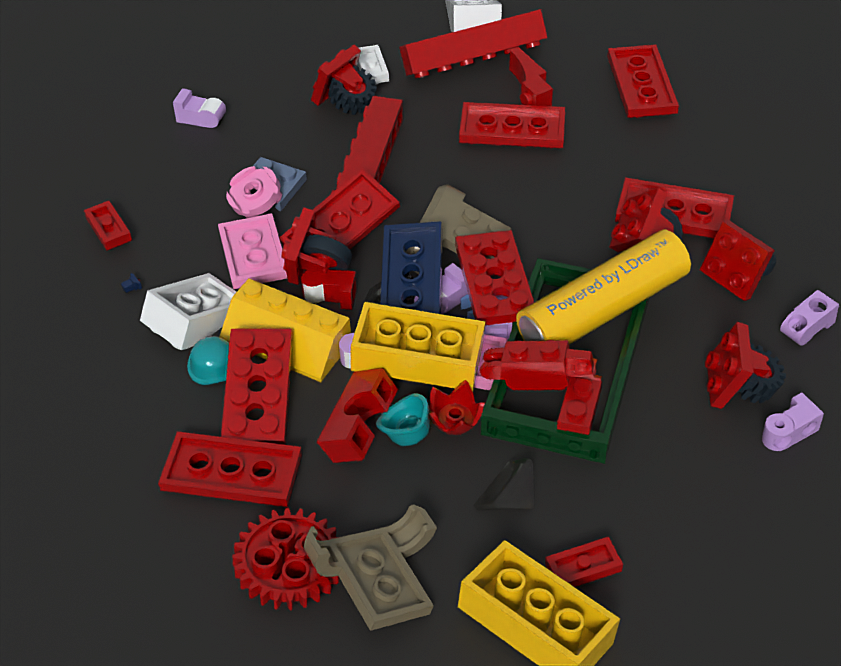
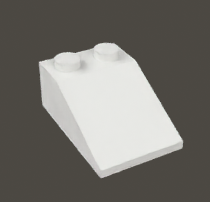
[445,0,502,32]
[140,273,236,350]

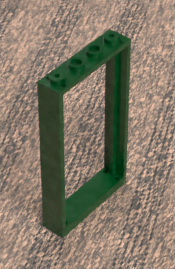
[481,258,650,464]

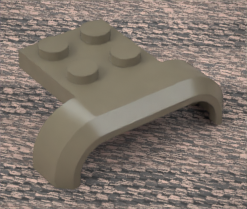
[405,184,511,274]
[304,505,437,631]

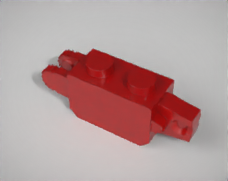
[479,340,594,390]

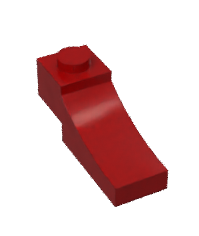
[509,47,553,106]

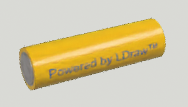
[516,230,691,345]

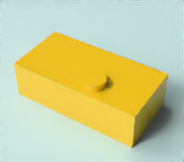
[351,302,485,392]
[458,540,620,666]

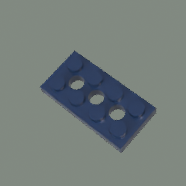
[380,221,443,314]

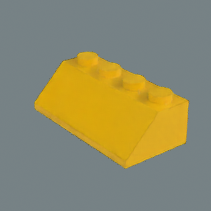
[219,278,351,382]

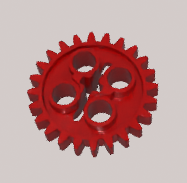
[232,508,339,610]

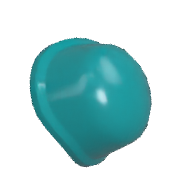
[187,336,229,385]
[376,393,430,446]

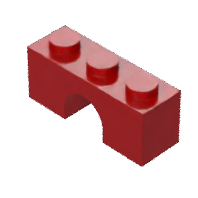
[317,368,398,463]

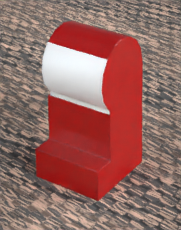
[301,269,357,310]

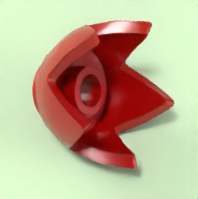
[429,380,485,435]

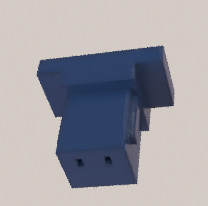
[121,273,142,293]

